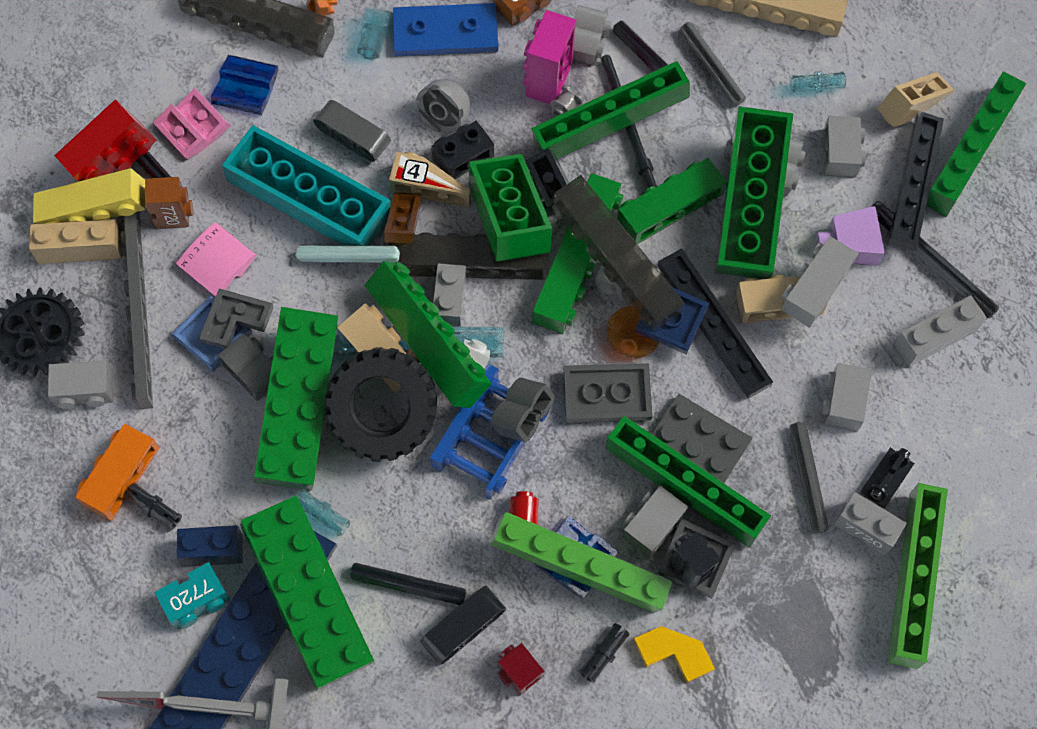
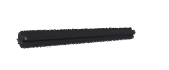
[871,201,999,319]

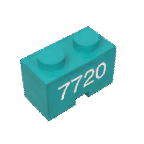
[154,562,230,629]

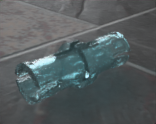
[790,71,846,93]
[297,489,350,536]

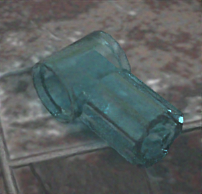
[357,7,393,60]

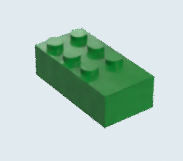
[469,154,552,261]

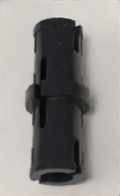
[123,482,182,530]
[579,623,630,683]

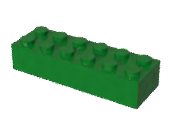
[715,106,794,279]
[253,307,339,491]
[240,495,374,691]

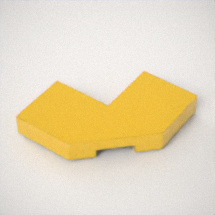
[634,626,715,683]

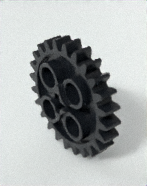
[0,287,85,377]

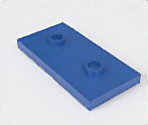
[393,3,498,56]

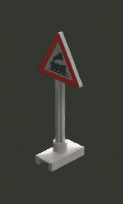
[97,678,288,729]

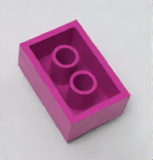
[523,10,576,104]

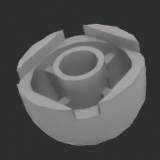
[416,79,470,134]

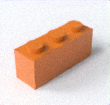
[75,423,159,522]

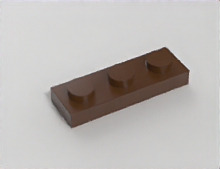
[384,192,422,245]

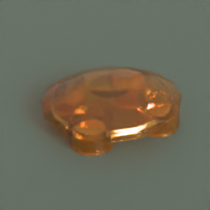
[606,304,659,359]

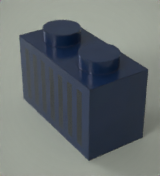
[177,525,243,567]

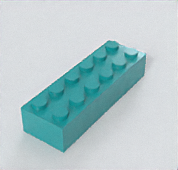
[221,125,391,246]

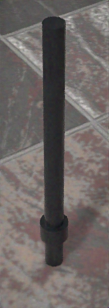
[601,55,657,189]

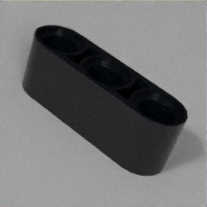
[420,585,507,665]

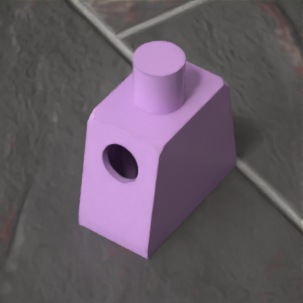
[816,207,885,265]

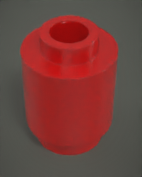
[509,491,539,525]

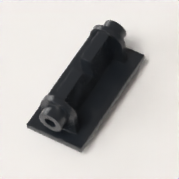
[860,447,915,509]

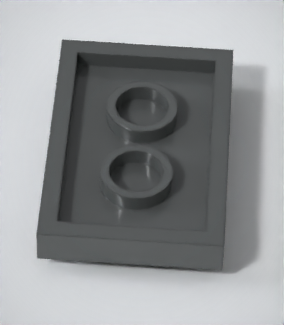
[563,363,653,423]
[652,394,752,483]

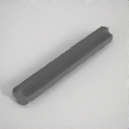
[679,22,746,106]
[790,422,829,533]

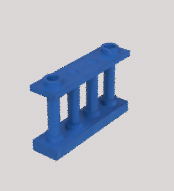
[430,364,550,500]

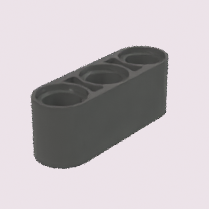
[313,100,391,162]

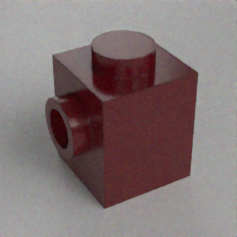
[497,642,545,696]

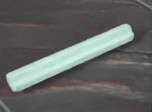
[296,246,400,263]

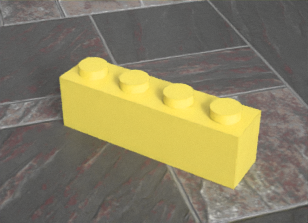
[33,168,146,224]

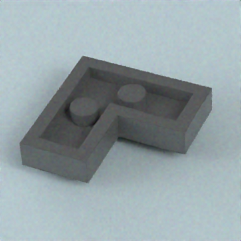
[199,288,274,349]

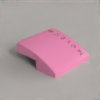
[153,88,231,159]
[176,222,257,296]

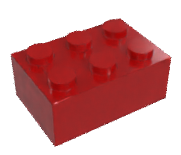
[54,99,157,182]

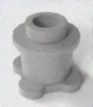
[550,85,584,117]

